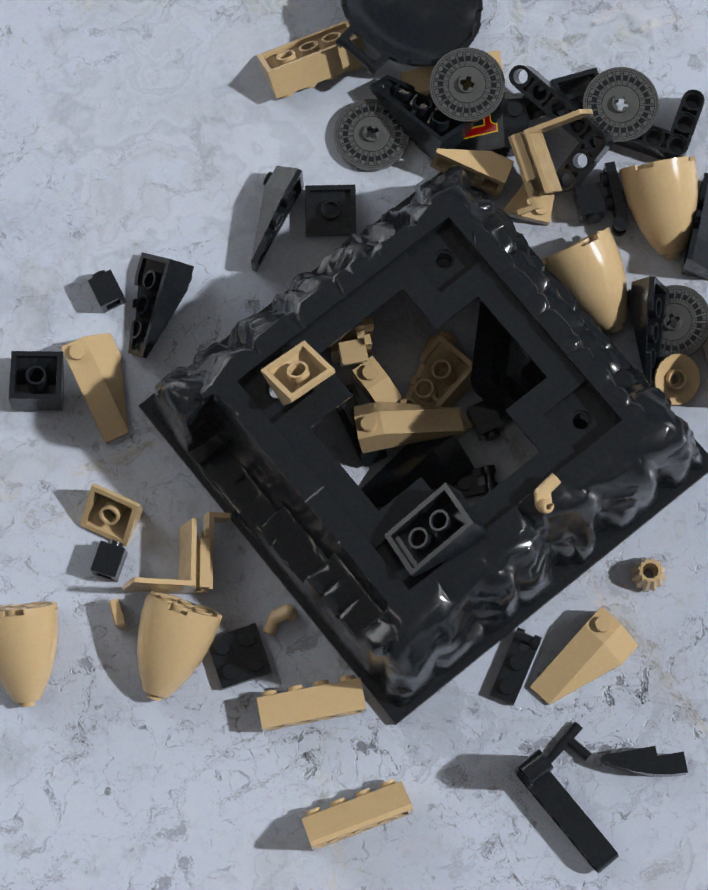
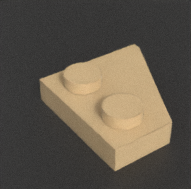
[503,180,555,225]

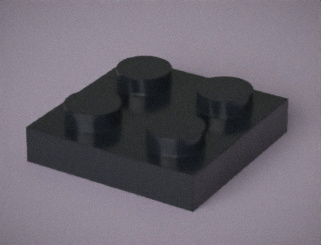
[305,185,356,237]
[209,623,272,690]

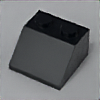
[9,351,64,411]

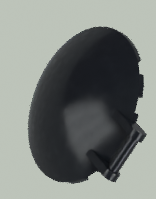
[335,0,483,76]

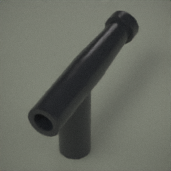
[546,722,592,763]

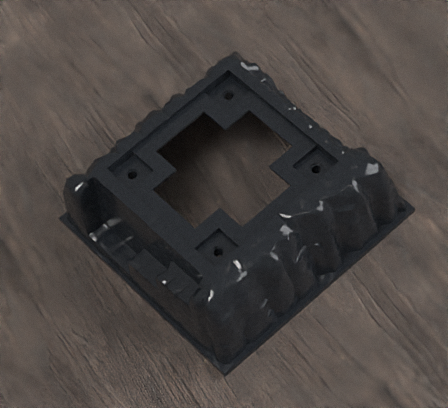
[138,166,708,725]

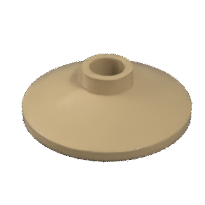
[654,354,700,405]

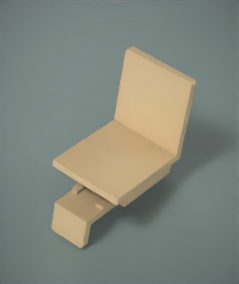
[508,109,593,216]
[325,317,374,368]
[123,512,231,594]

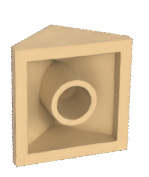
[261,340,336,405]
[80,483,144,546]

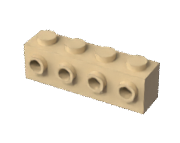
[256,675,367,732]

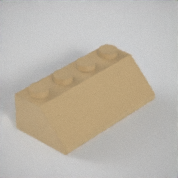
[257,20,366,99]
[302,779,413,851]

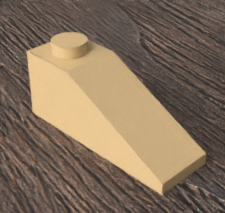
[430,148,514,197]
[352,356,404,403]

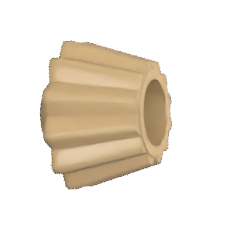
[631,557,666,592]

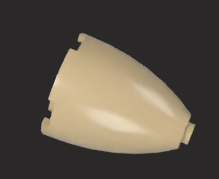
[619,156,698,259]
[541,227,628,334]
[137,591,222,701]
[0,601,59,707]

